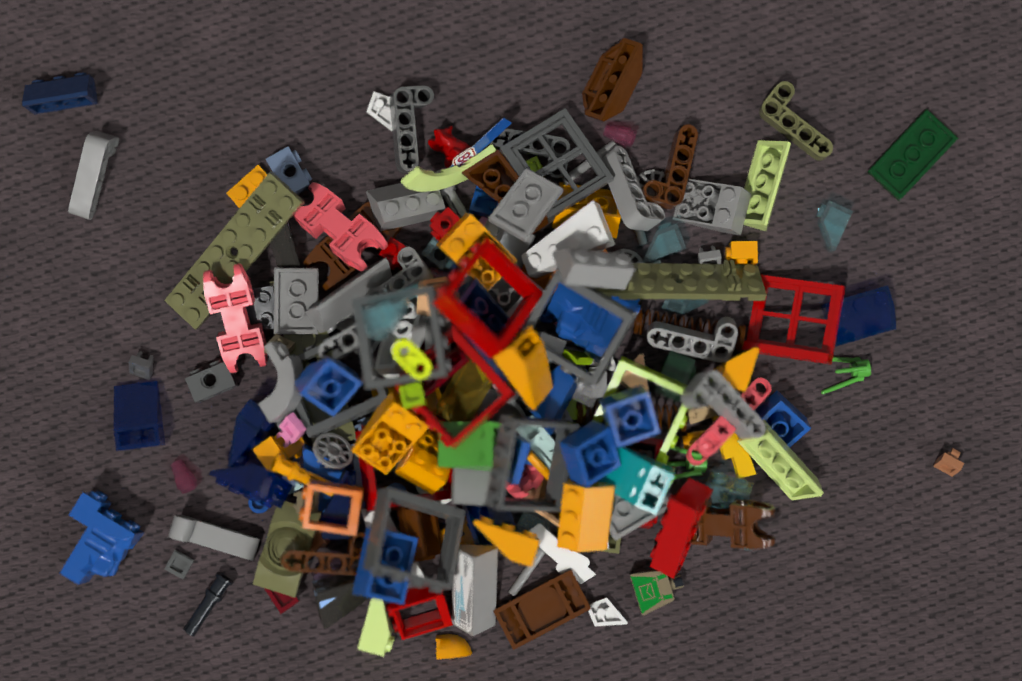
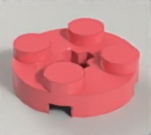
[506,464,544,498]

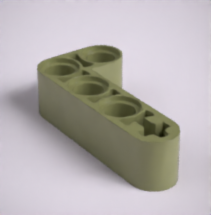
[759,81,833,161]

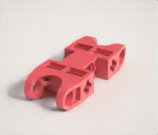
[292,182,388,272]
[203,263,268,373]
[686,378,771,466]

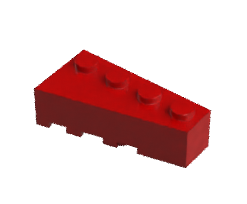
[650,478,713,579]

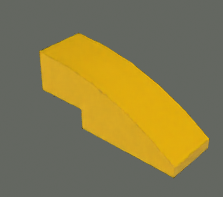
[711,416,756,479]

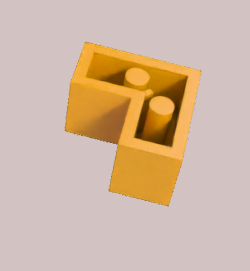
[253,435,309,472]

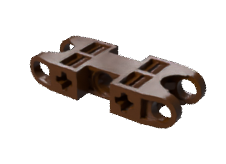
[303,202,403,291]
[691,497,775,549]

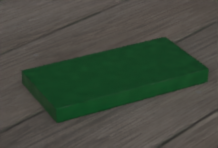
[867,109,958,201]

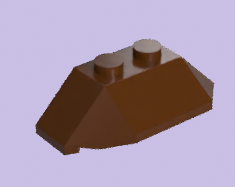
[582,38,643,122]

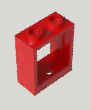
[386,586,453,640]

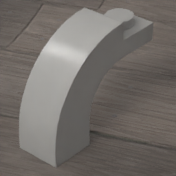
[259,342,304,423]

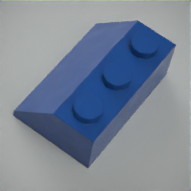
[352,527,418,605]

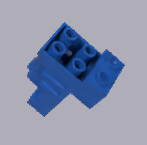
[544,283,641,363]
[60,490,144,585]

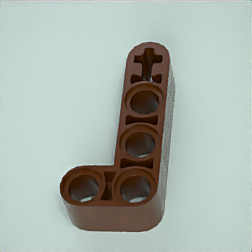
[641,124,698,209]
[279,532,365,575]

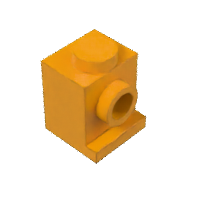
[725,241,758,265]

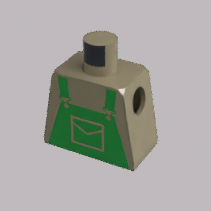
[629,570,684,615]

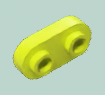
[392,339,432,379]

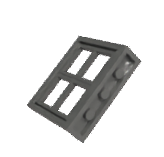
[500,108,614,224]

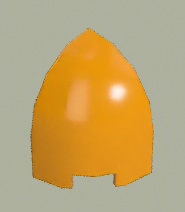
[436,634,472,659]

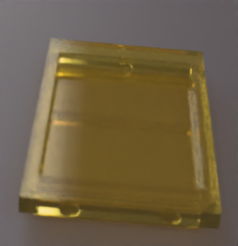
[436,359,494,422]

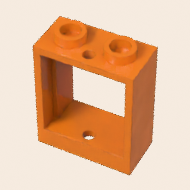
[299,479,364,536]

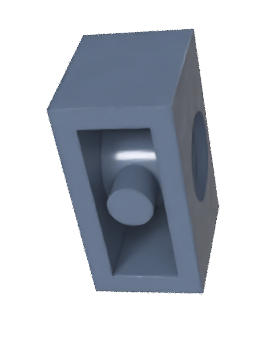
[266,147,312,195]

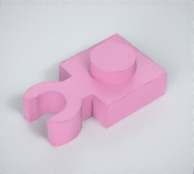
[276,412,307,447]

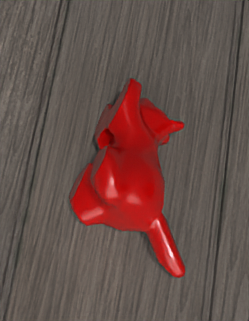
[428,126,471,168]

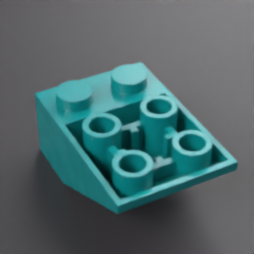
[597,445,675,515]

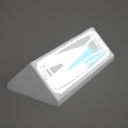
[452,545,498,636]

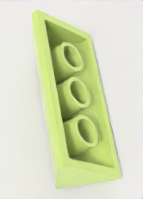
[744,140,791,231]
[737,419,823,500]

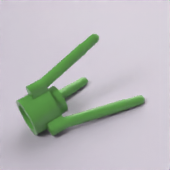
[821,357,871,394]
[666,446,707,480]

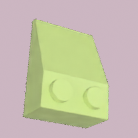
[358,598,395,656]

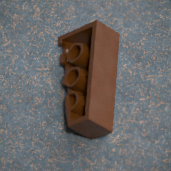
[462,150,548,235]

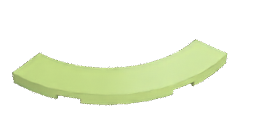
[401,145,498,192]

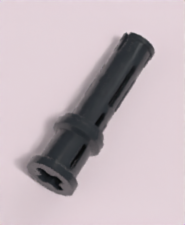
[183,572,234,636]

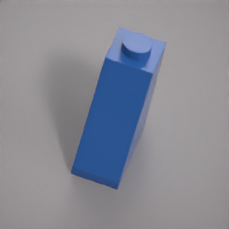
[520,365,578,436]
[302,443,344,513]

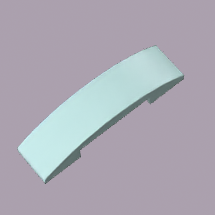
[517,415,555,469]

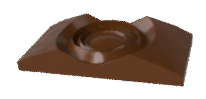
[493,569,591,650]

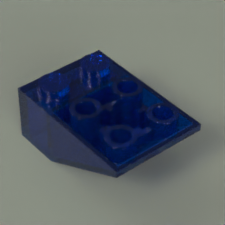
[114,381,165,451]
[228,399,276,468]
[209,464,293,509]
[322,464,357,539]

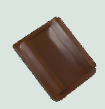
[389,506,442,563]

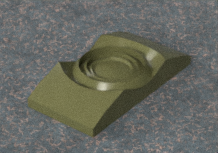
[253,499,322,597]

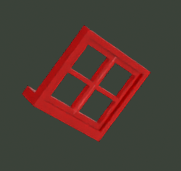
[742,275,845,365]

